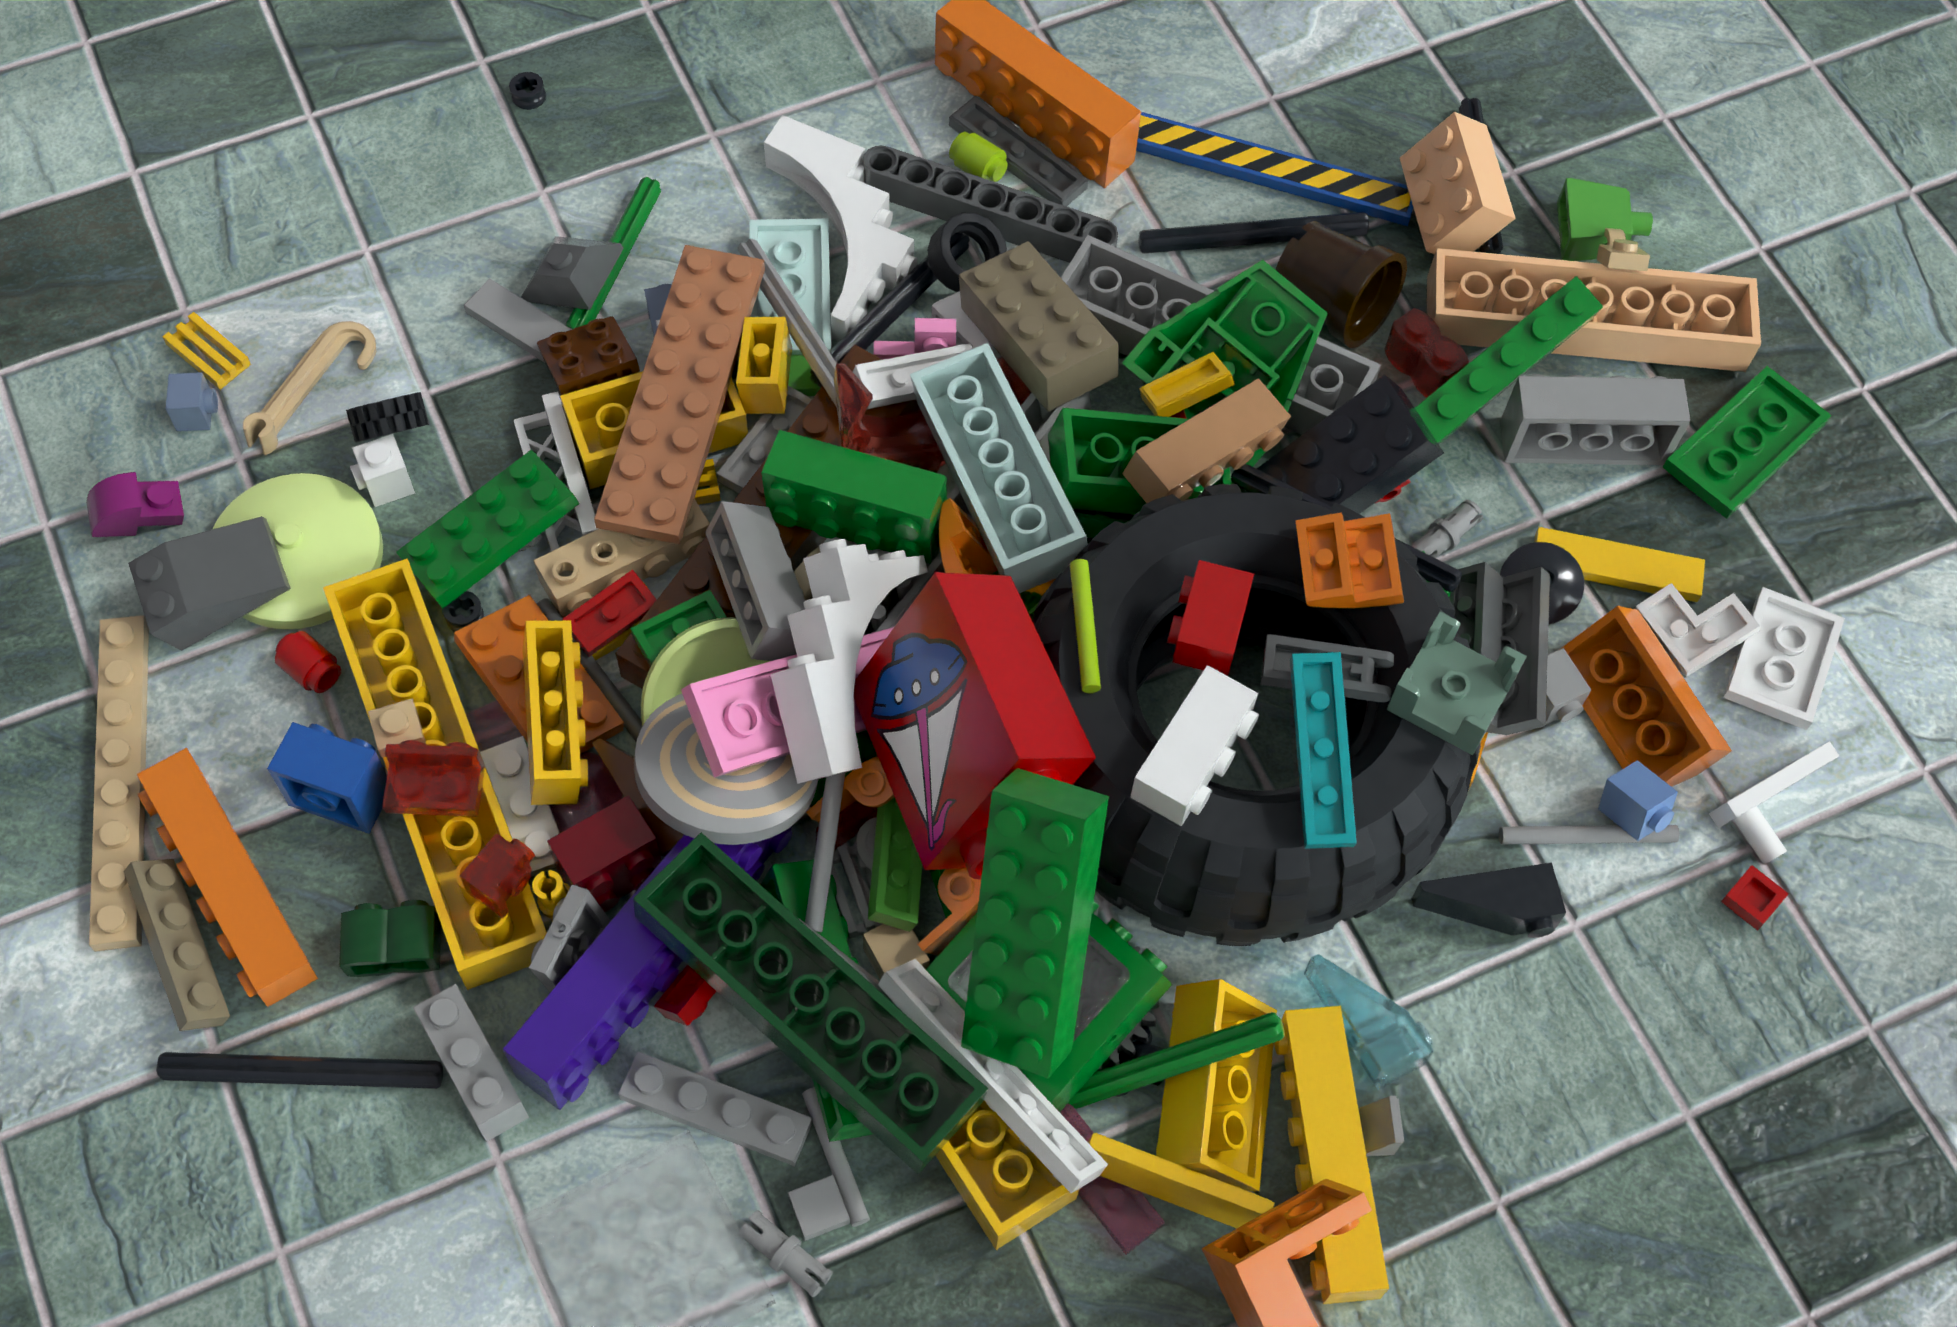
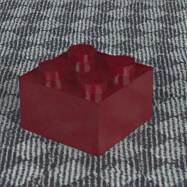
[547,795,662,912]

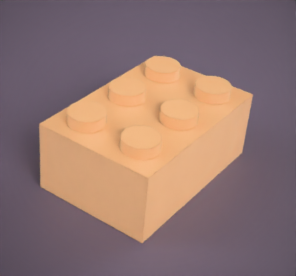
[1399,112,1516,254]

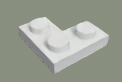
[1635,583,1760,678]

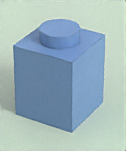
[1598,760,1678,841]

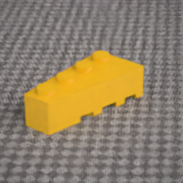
[935,1100,1079,1250]

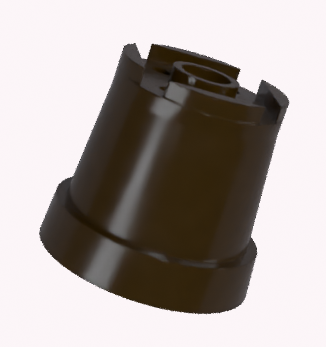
[1276,221,1407,348]

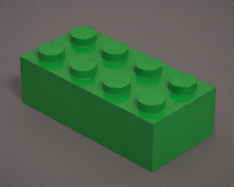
[1048,407,1231,514]
[761,430,947,564]

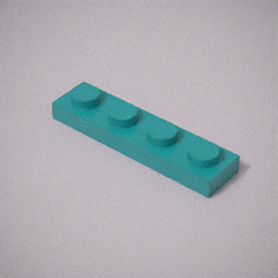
[1290,652,1357,849]

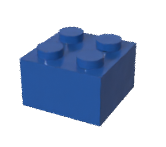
[267,722,393,834]

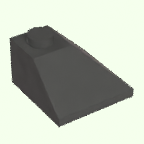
[521,236,624,310]

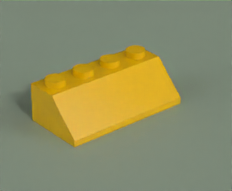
[1156,979,1277,1191]

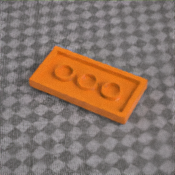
[454,595,624,754]

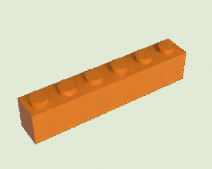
[137,748,318,1007]

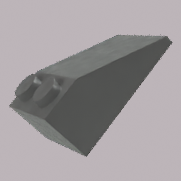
[128,516,291,651]

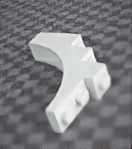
[764,115,918,342]
[770,539,928,784]

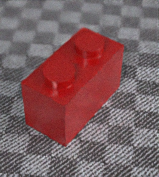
[1167,560,1254,676]

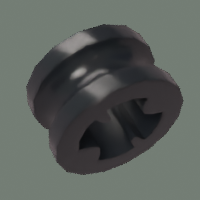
[509,72,546,110]
[442,591,484,632]

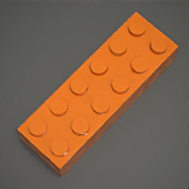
[935,0,1141,188]

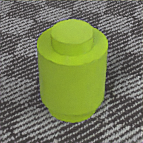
[949,132,1008,182]

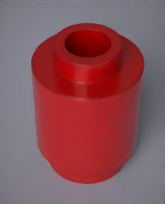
[275,631,341,693]

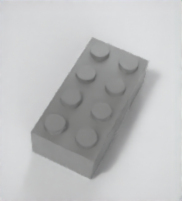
[1500,374,1690,465]

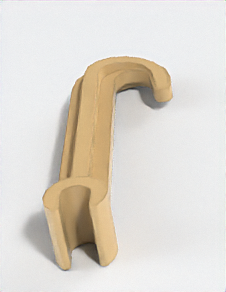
[243,321,376,455]

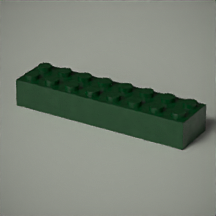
[633,832,988,1174]

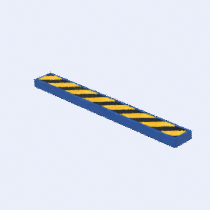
[1136,112,1413,226]

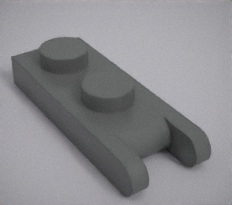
[1260,634,1394,702]

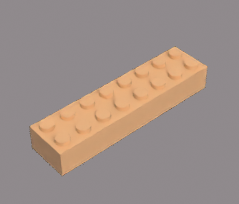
[1427,248,1761,372]

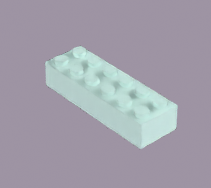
[910,343,1088,593]

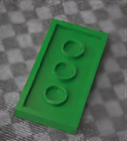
[1662,366,1832,519]
[396,449,580,609]

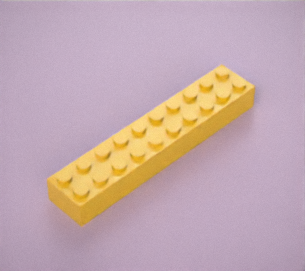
[323,558,547,990]

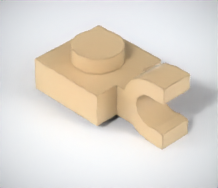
[1597,228,1650,271]

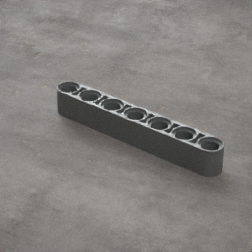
[863,145,1118,263]

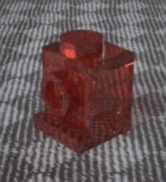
[460,833,535,918]

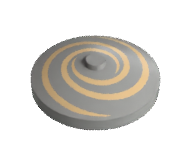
[634,694,819,845]

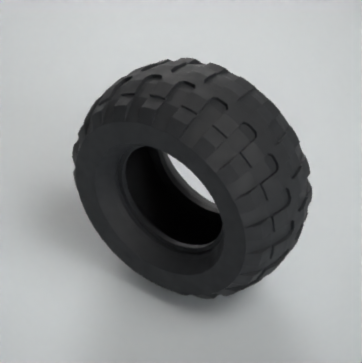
[1032,484,1481,946]

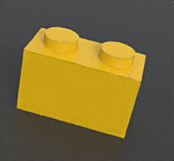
[736,317,792,414]

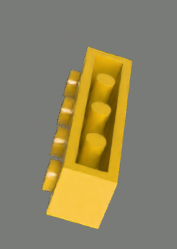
[523,620,588,805]

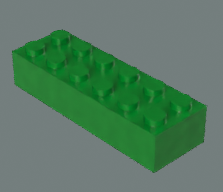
[961,768,1109,1078]

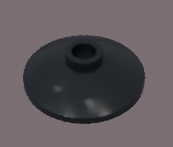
[1500,542,1584,625]

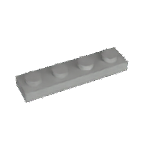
[618,1052,813,1166]

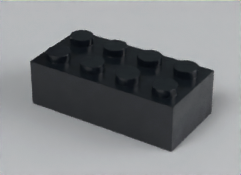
[1257,374,1444,514]

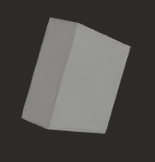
[788,1175,850,1241]

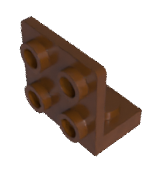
[537,316,640,403]

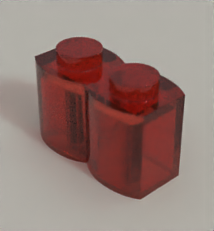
[1384,308,1469,398]

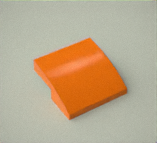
[939,498,998,575]
[1296,512,1404,608]

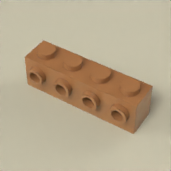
[1122,378,1291,503]

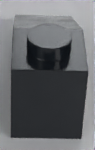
[1411,862,1566,938]

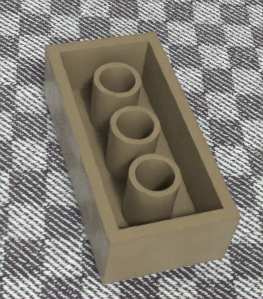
[959,241,1118,412]

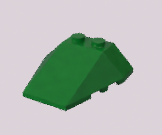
[1122,260,1328,467]

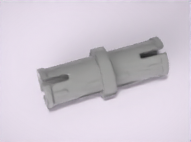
[1410,499,1483,558]
[738,1210,833,1297]

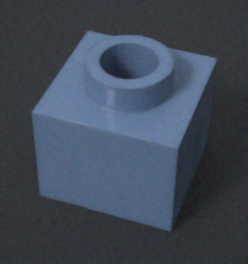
[165,372,218,431]

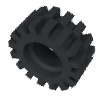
[346,392,429,443]

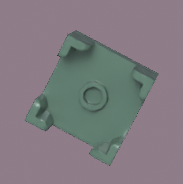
[1387,611,1527,755]

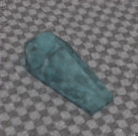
[1304,954,1434,1091]

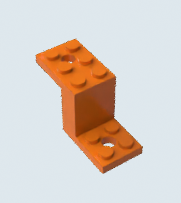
[1202,1178,1372,1327]

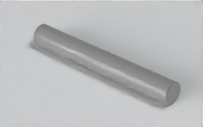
[802,1087,870,1227]

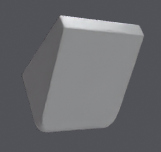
[1358,1096,1404,1156]

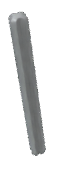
[738,239,856,409]

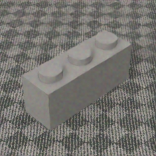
[413,984,529,1142]

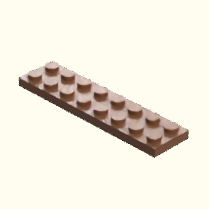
[594,245,765,544]

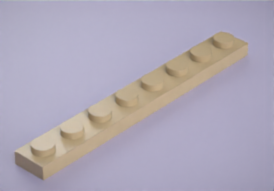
[89,615,149,952]

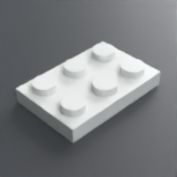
[1723,587,1845,730]

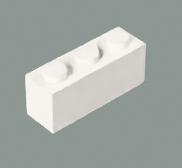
[1131,665,1259,826]

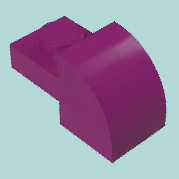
[86,472,184,537]

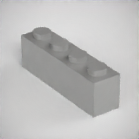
[705,501,805,661]

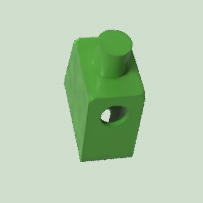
[1557,178,1653,261]

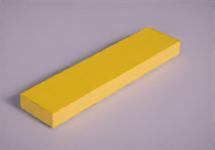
[1534,527,1705,602]
[1088,1133,1275,1228]

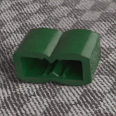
[339,900,441,977]

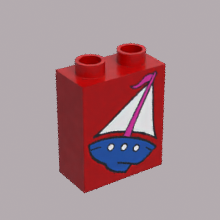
[854,572,1096,880]

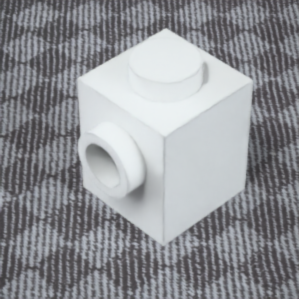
[350,434,415,507]

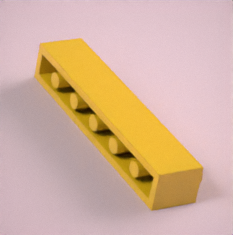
[1274,1006,1389,1304]

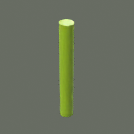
[1070,559,1101,693]

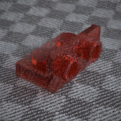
[382,740,485,817]

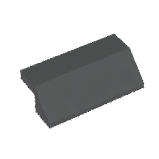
[1449,562,1550,735]

